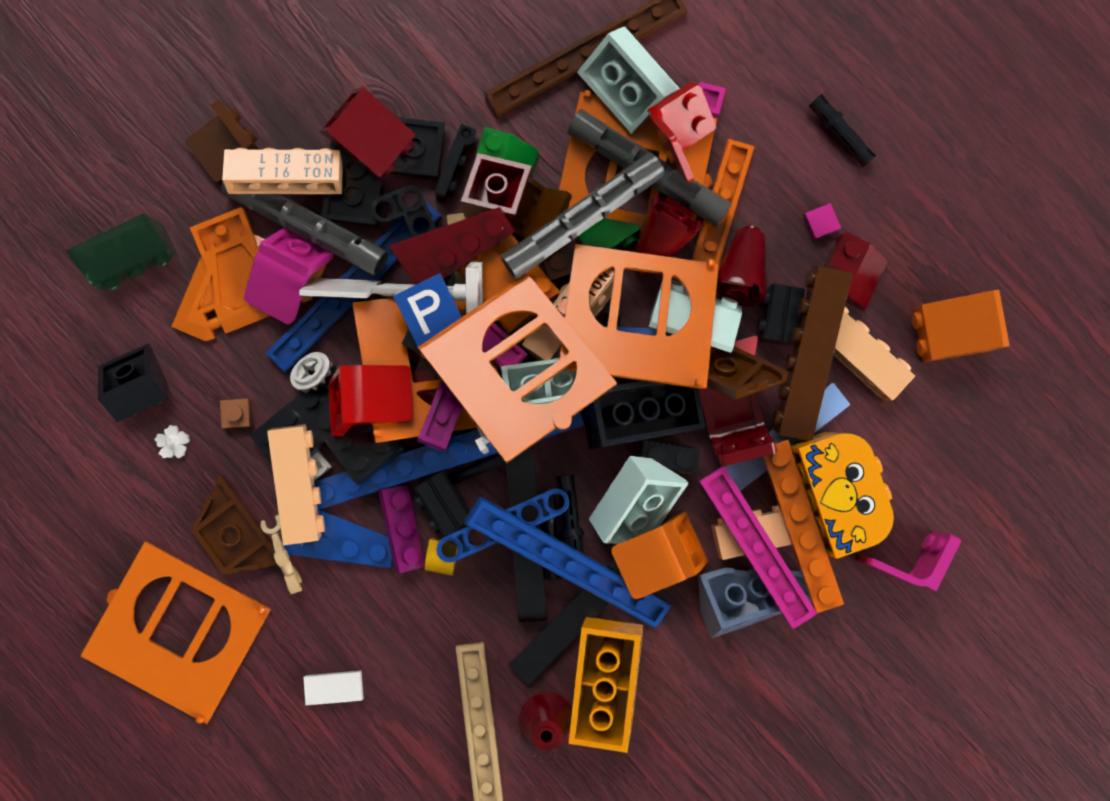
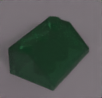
[66,213,178,291]

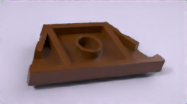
[707,346,789,400]
[190,475,277,575]

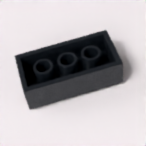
[582,381,706,450]

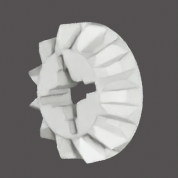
[290,352,333,393]

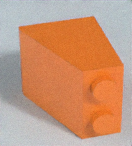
[911,289,1010,362]

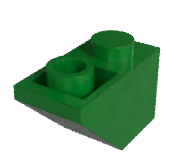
[575,218,640,250]

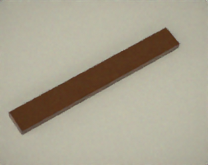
[484,0,688,119]

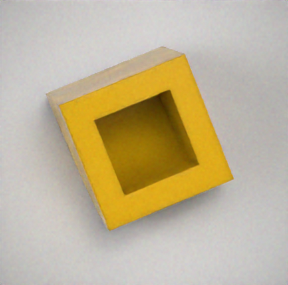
[425,538,458,576]

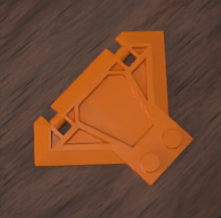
[171,207,326,342]

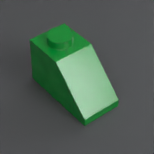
[477,127,539,177]

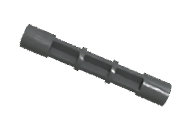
[567,109,732,227]
[500,152,665,280]
[221,183,388,276]

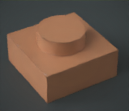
[220,398,252,429]

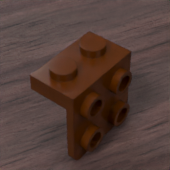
[186,99,259,183]
[509,176,572,239]

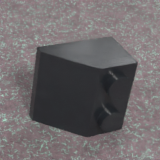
[98,343,168,422]

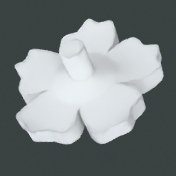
[155,425,190,458]

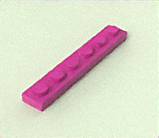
[698,466,817,629]

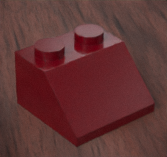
[461,153,532,219]
[824,231,888,310]

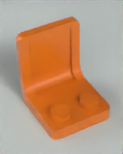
[611,511,708,599]

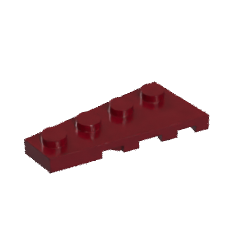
[389,207,516,285]

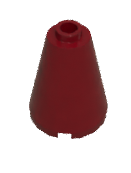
[634,195,702,276]
[716,225,766,306]
[519,691,572,751]

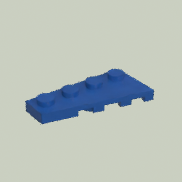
[281,509,393,568]

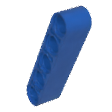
[436,488,569,563]

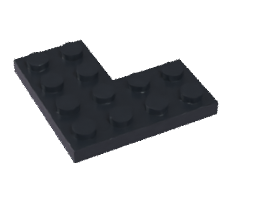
[321,110,445,227]
[250,364,404,485]

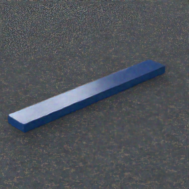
[265,199,442,373]
[464,497,671,628]

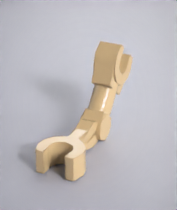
[261,515,302,594]

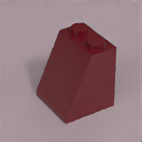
[320,87,416,178]

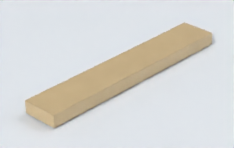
[456,642,503,801]

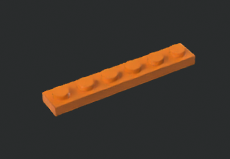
[762,440,844,613]

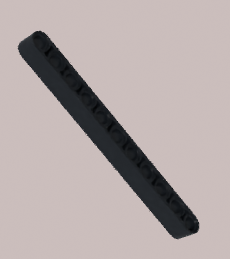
[495,320,547,623]

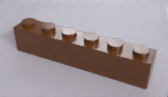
[772,265,853,441]

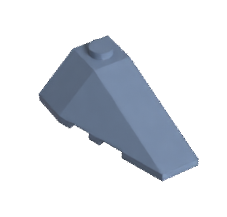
[698,568,811,638]

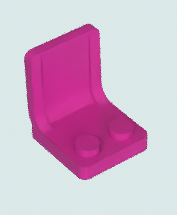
[244,228,334,324]
[856,531,961,591]

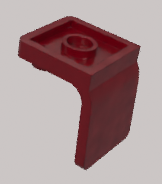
[698,387,777,466]

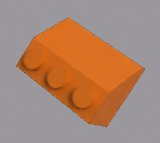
[457,234,560,333]

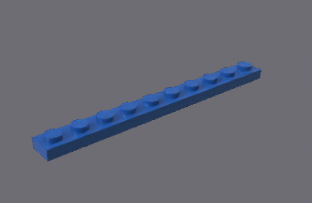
[314,411,585,510]

